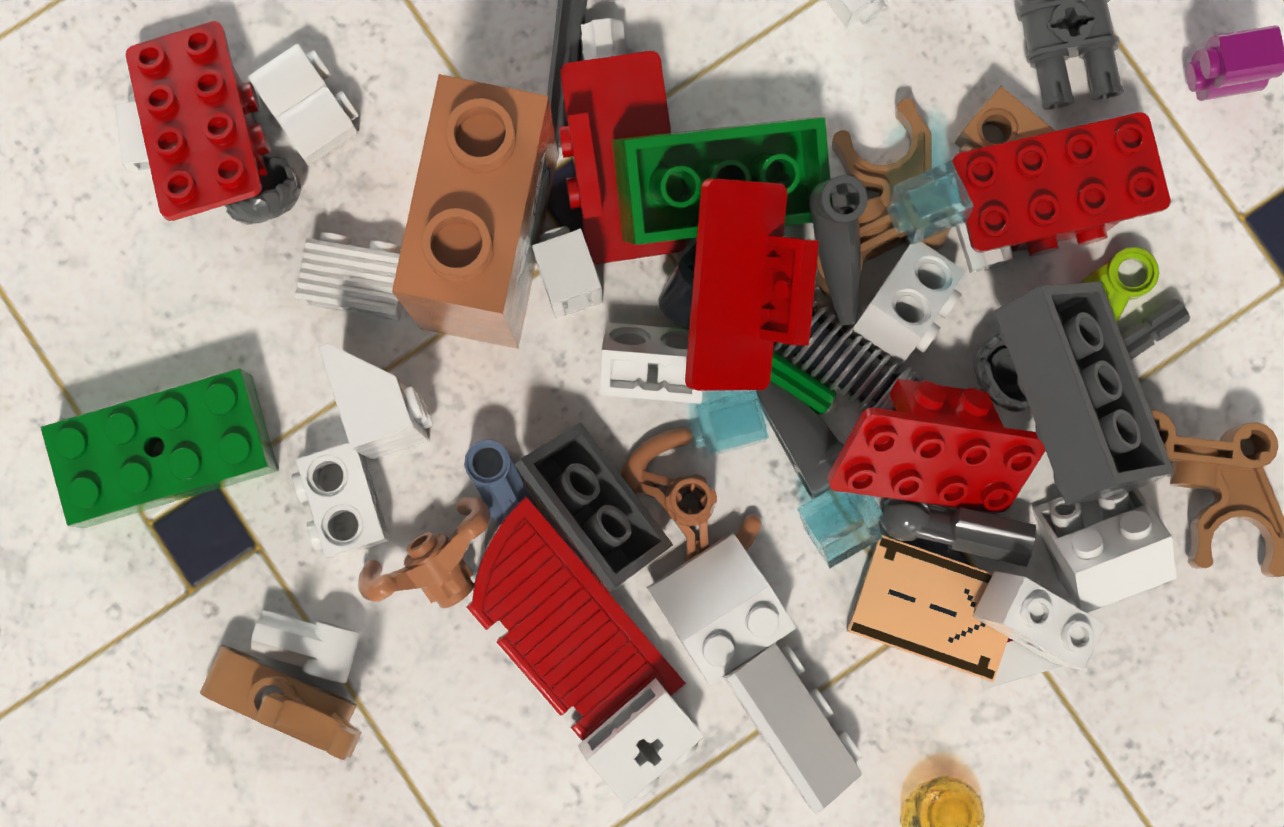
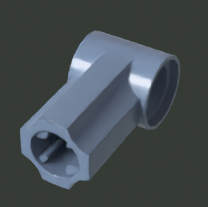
[464,440,540,528]

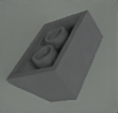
[515,422,673,593]

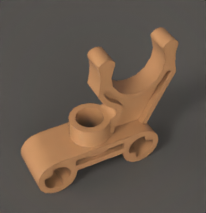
[815,98,953,297]
[1151,410,1284,577]
[200,645,362,760]

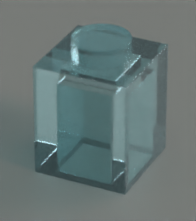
[887,161,973,245]
[688,390,769,457]
[797,489,883,569]

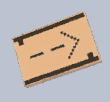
[847,535,1008,682]

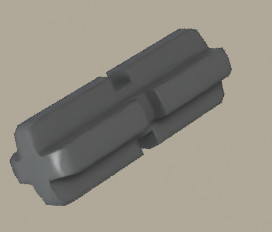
[1121,299,1190,360]

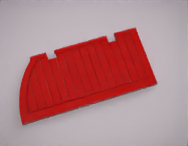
[466,496,686,741]

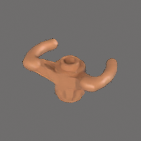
[621,427,762,562]
[358,497,491,608]

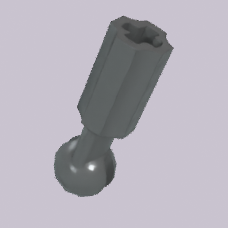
[880,498,1036,567]

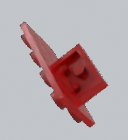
[125,21,270,221]
[558,51,687,264]
[951,112,1171,256]
[685,178,819,391]
[827,379,1046,513]

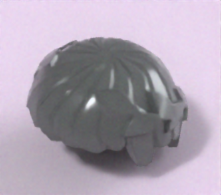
[225,156,302,225]
[974,333,1029,412]

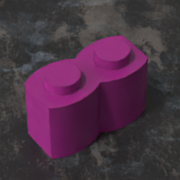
[1186,25,1284,101]

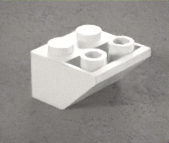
[1032,489,1177,613]

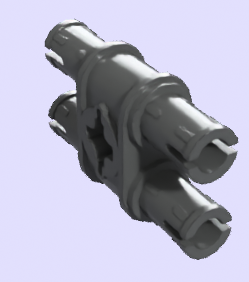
[1017,0,1124,110]

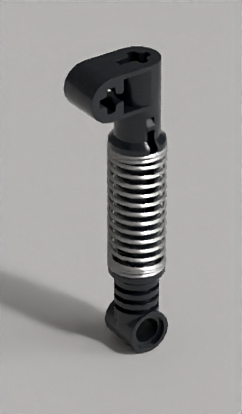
[658,242,923,411]

